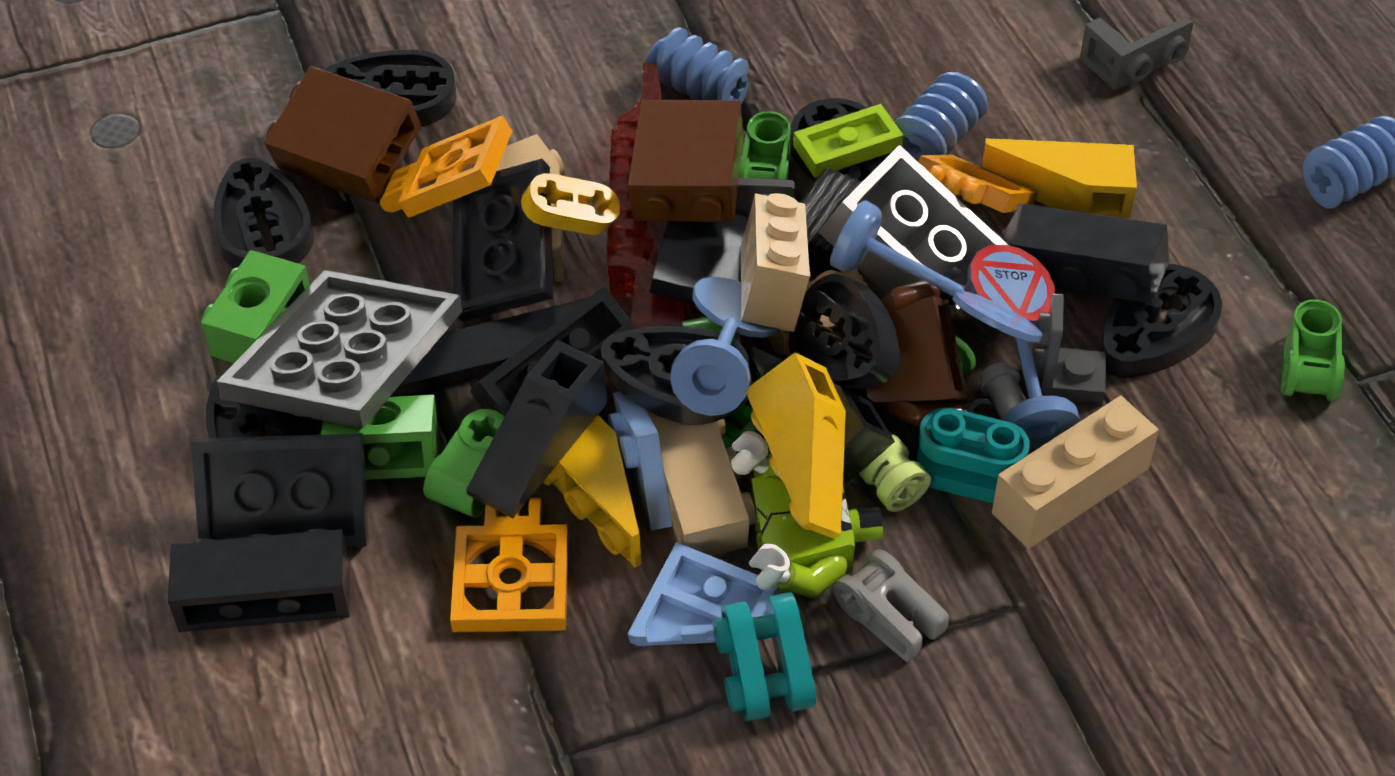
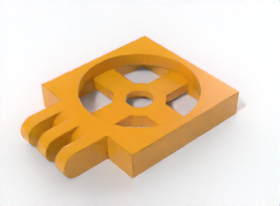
[380,115,513,218]
[918,154,1038,213]
[450,498,569,632]

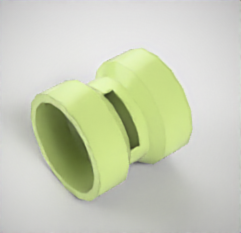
[859,435,931,512]

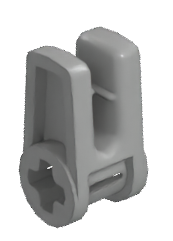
[833,549,949,663]

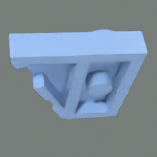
[608,392,672,531]
[628,542,780,646]

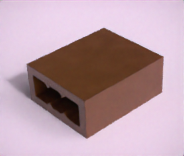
[264,66,421,204]
[628,100,743,222]

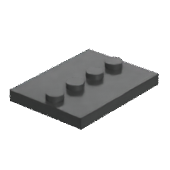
[217,270,462,429]

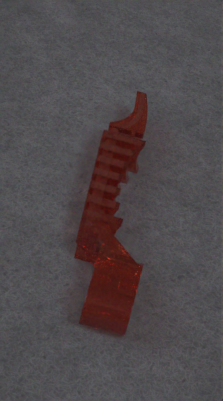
[606,63,687,329]

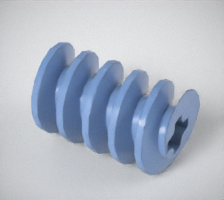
[645,27,749,104]
[894,72,988,161]
[1303,116,1395,209]

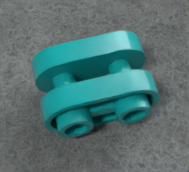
[916,408,1030,503]
[713,592,816,722]

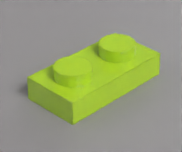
[793,104,904,178]

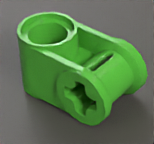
[739,111,791,180]
[1281,299,1345,402]
[423,409,504,518]

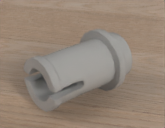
[979,362,1026,421]

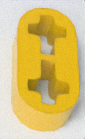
[521,173,620,235]

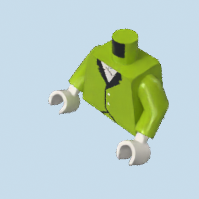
[731,431,883,598]

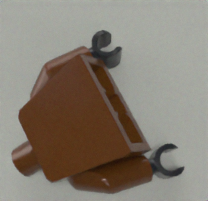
[840,267,993,428]

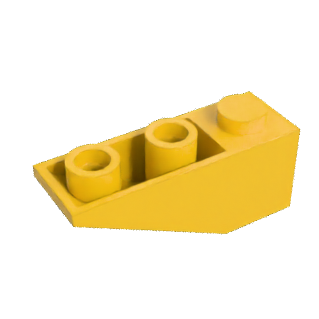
[982,138,1137,219]
[747,353,846,539]
[543,415,642,568]

